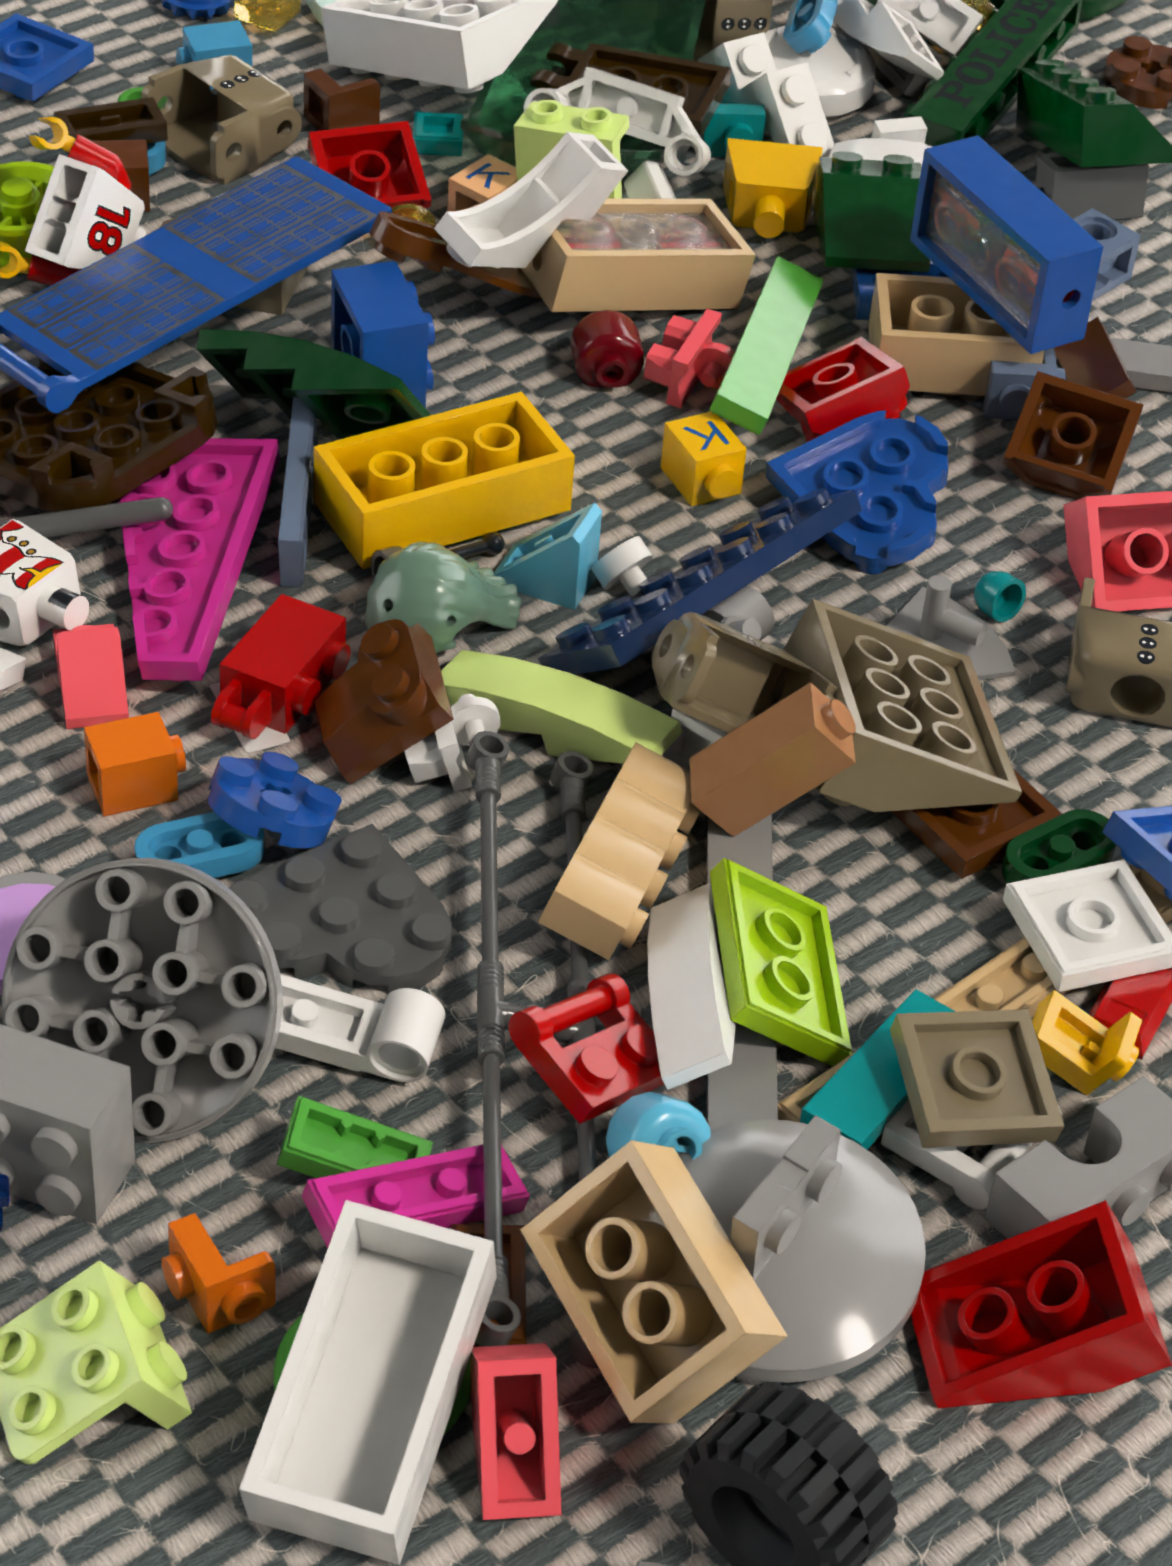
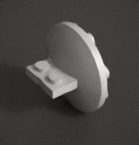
[2,858,283,1143]
[677,1115,926,1383]

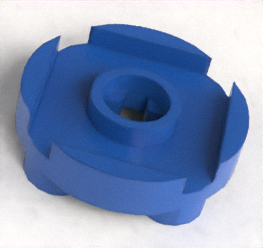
[207,752,342,848]

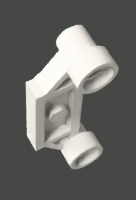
[524,67,711,176]

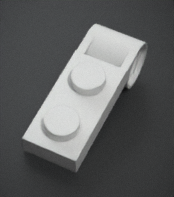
[275,974,445,1082]

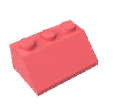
[1063,491,1172,612]

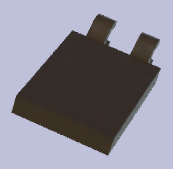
[530,43,731,137]

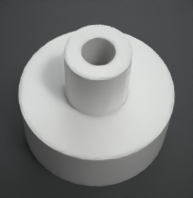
[591,536,653,599]

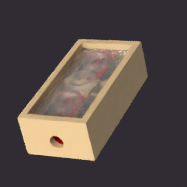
[521,199,756,312]

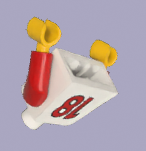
[0,117,146,286]

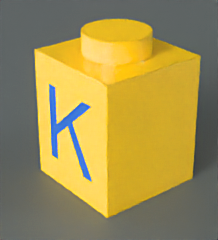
[660,411,747,507]

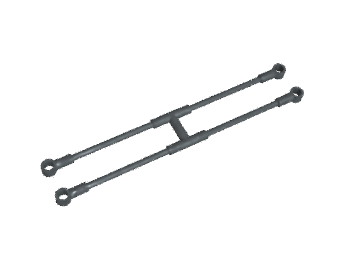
[466,731,599,1368]

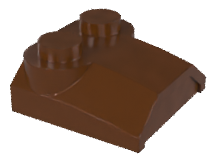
[1003,371,1144,500]
[315,619,454,784]

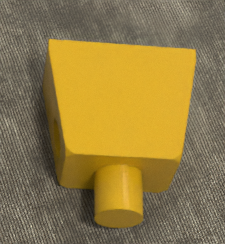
[723,138,823,238]

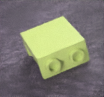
[514,100,629,199]

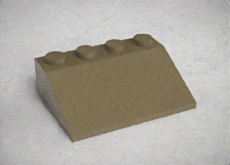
[783,599,1022,812]

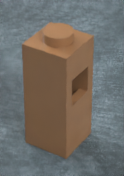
[689,682,856,837]

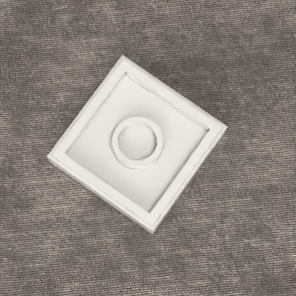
[1003,860,1172,992]

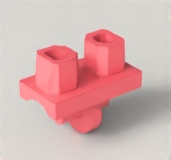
[643,309,734,409]

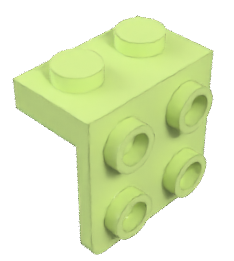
[0,1260,192,1465]

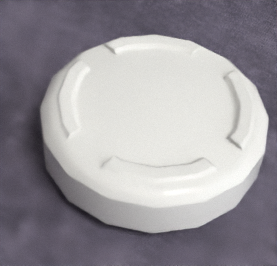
[765,26,876,119]

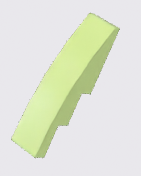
[441,650,683,764]

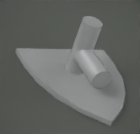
[887,575,1016,680]

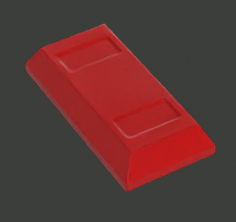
[1089,968,1172,1060]

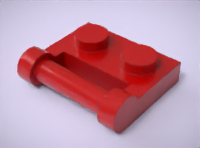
[508,973,665,1124]

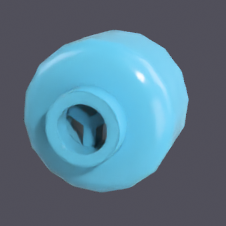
[606,1092,711,1160]

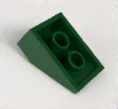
[813,151,930,272]

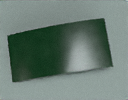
[196,329,431,439]

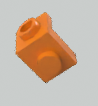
[161,1213,276,1334]

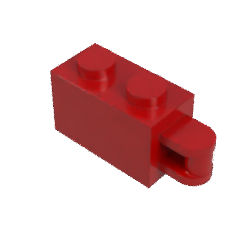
[211,594,351,739]

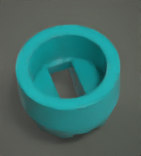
[974,571,1026,622]

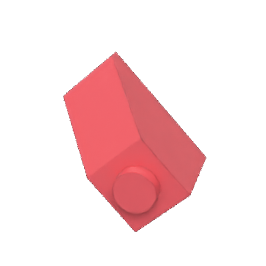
[470,1343,562,1520]

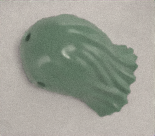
[364,542,522,652]

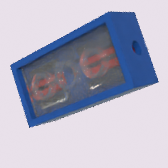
[910,136,1104,354]

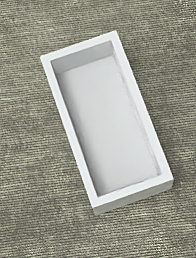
[239,1200,497,1565]

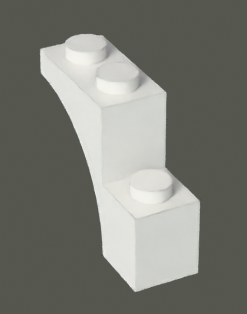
[698,32,834,157]
[434,132,628,268]

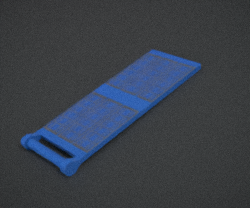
[0,156,392,413]

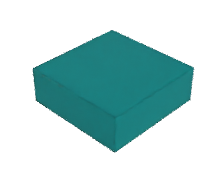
[413,112,464,156]

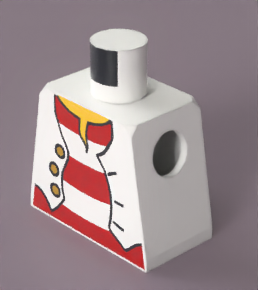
[0,519,89,646]

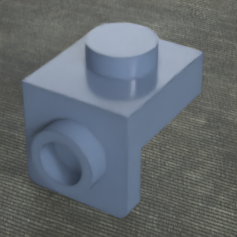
[983,348,1066,420]

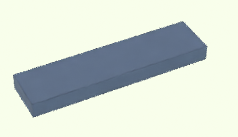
[278,397,318,587]

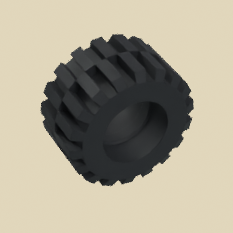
[679,1382,898,1566]

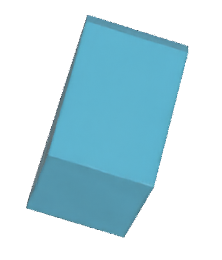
[494,502,602,610]

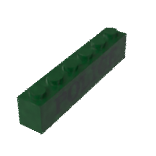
[903,0,1082,147]

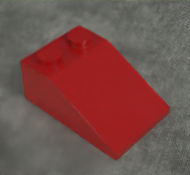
[911,1200,1172,1409]

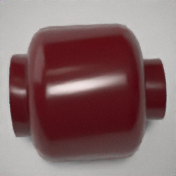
[570,310,645,388]

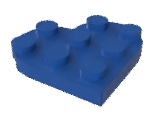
[766,411,949,574]

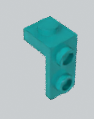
[701,103,766,157]

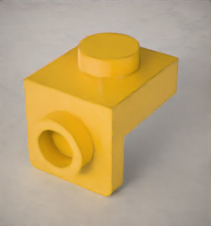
[1032,990,1142,1096]

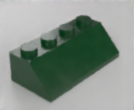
[1016,59,1172,167]

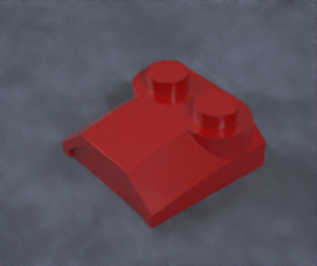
[307,121,432,218]
[776,337,910,442]

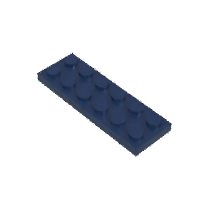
[538,488,863,675]

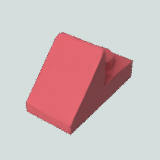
[53,624,129,729]

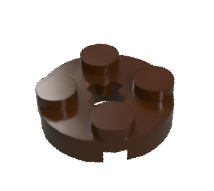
[1103,36,1172,109]

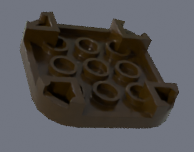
[0,358,218,512]

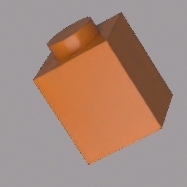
[84,711,186,817]

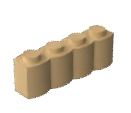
[538,742,701,960]

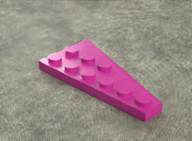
[119,438,281,682]

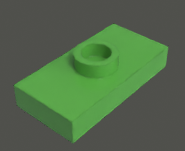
[276,1095,433,1178]

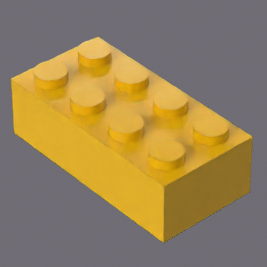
[313,391,575,569]

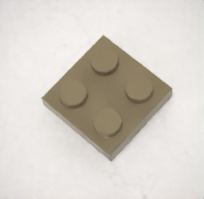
[890,1009,1064,1148]

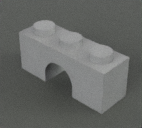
[984,1076,1172,1239]

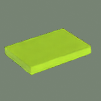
[709,858,852,1066]

